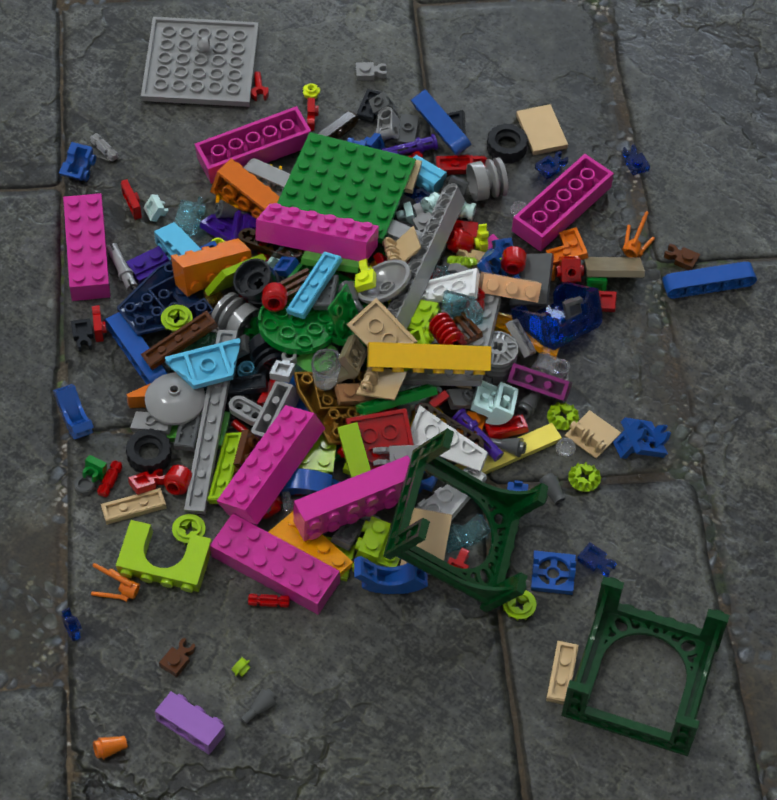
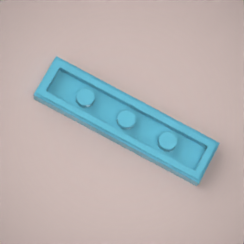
[286,251,342,319]

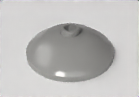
[357,260,411,304]
[145,373,205,425]

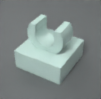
[144,194,169,221]
[396,201,415,225]

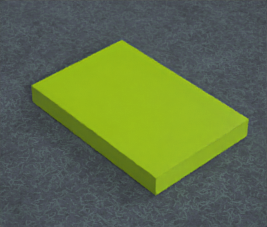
[205,254,266,296]

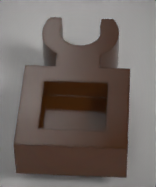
[664,244,700,270]
[159,638,196,678]

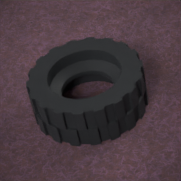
[487,123,528,164]
[126,428,172,474]

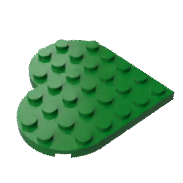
[258,263,389,355]

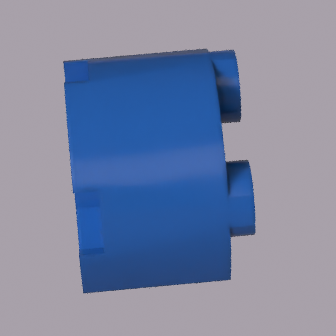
[59,142,96,181]

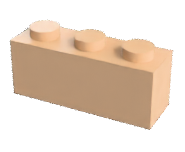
[478,272,542,303]

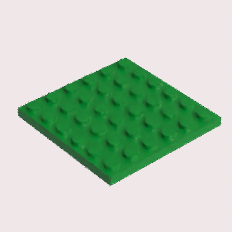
[277,132,416,244]

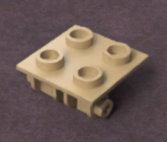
[382,226,421,262]
[356,367,407,400]
[565,410,621,459]

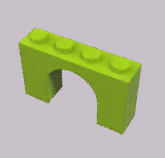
[116,520,212,593]

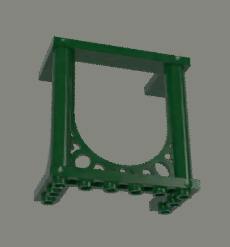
[383,428,549,613]
[561,576,730,757]

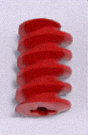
[429,312,467,345]

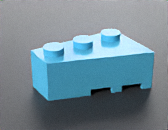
[154,222,201,261]

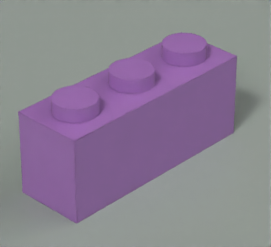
[155,691,225,755]

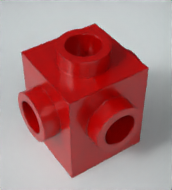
[556,256,584,285]

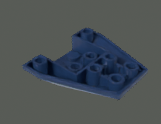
[117,260,214,336]

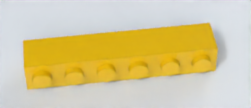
[367,342,491,375]

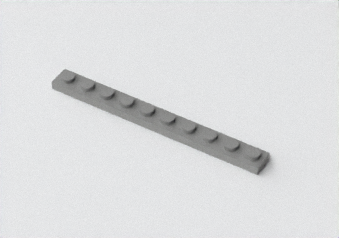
[184,329,239,515]

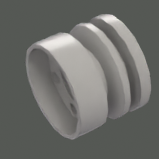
[466,157,508,201]
[211,292,260,337]
[483,331,518,384]

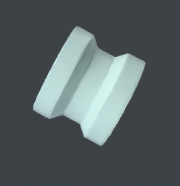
[421,192,440,213]
[458,201,477,222]

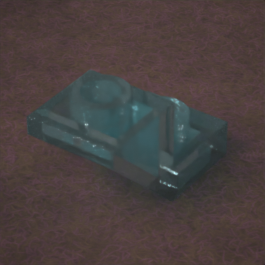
[442,290,483,326]
[446,514,491,553]

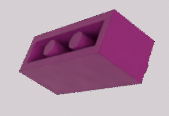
[507,363,572,401]

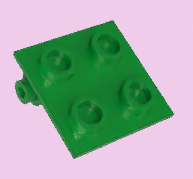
[325,284,358,340]

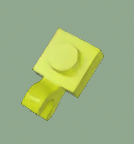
[355,258,377,293]

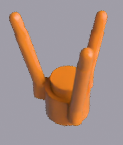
[622,211,655,257]
[91,563,140,602]

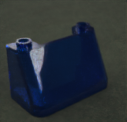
[511,282,603,350]

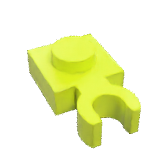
[474,224,489,252]

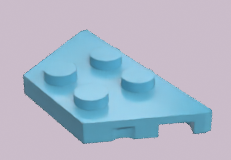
[165,338,240,389]

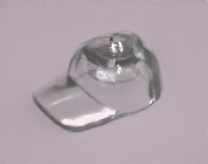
[311,349,341,390]

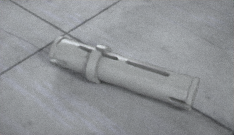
[107,243,138,293]

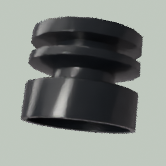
[233,258,283,309]
[248,333,293,381]

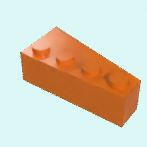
[210,158,280,219]
[171,238,252,297]

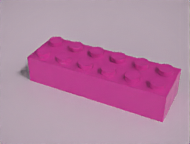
[195,106,311,183]
[512,154,614,252]
[63,193,111,301]
[256,203,379,261]
[217,405,325,525]
[293,455,410,541]
[210,513,340,615]

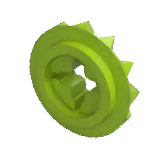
[447,256,477,268]
[161,305,193,332]
[547,401,579,430]
[568,462,601,492]
[172,514,205,545]
[503,590,537,621]

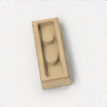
[101,488,167,525]
[546,641,579,705]

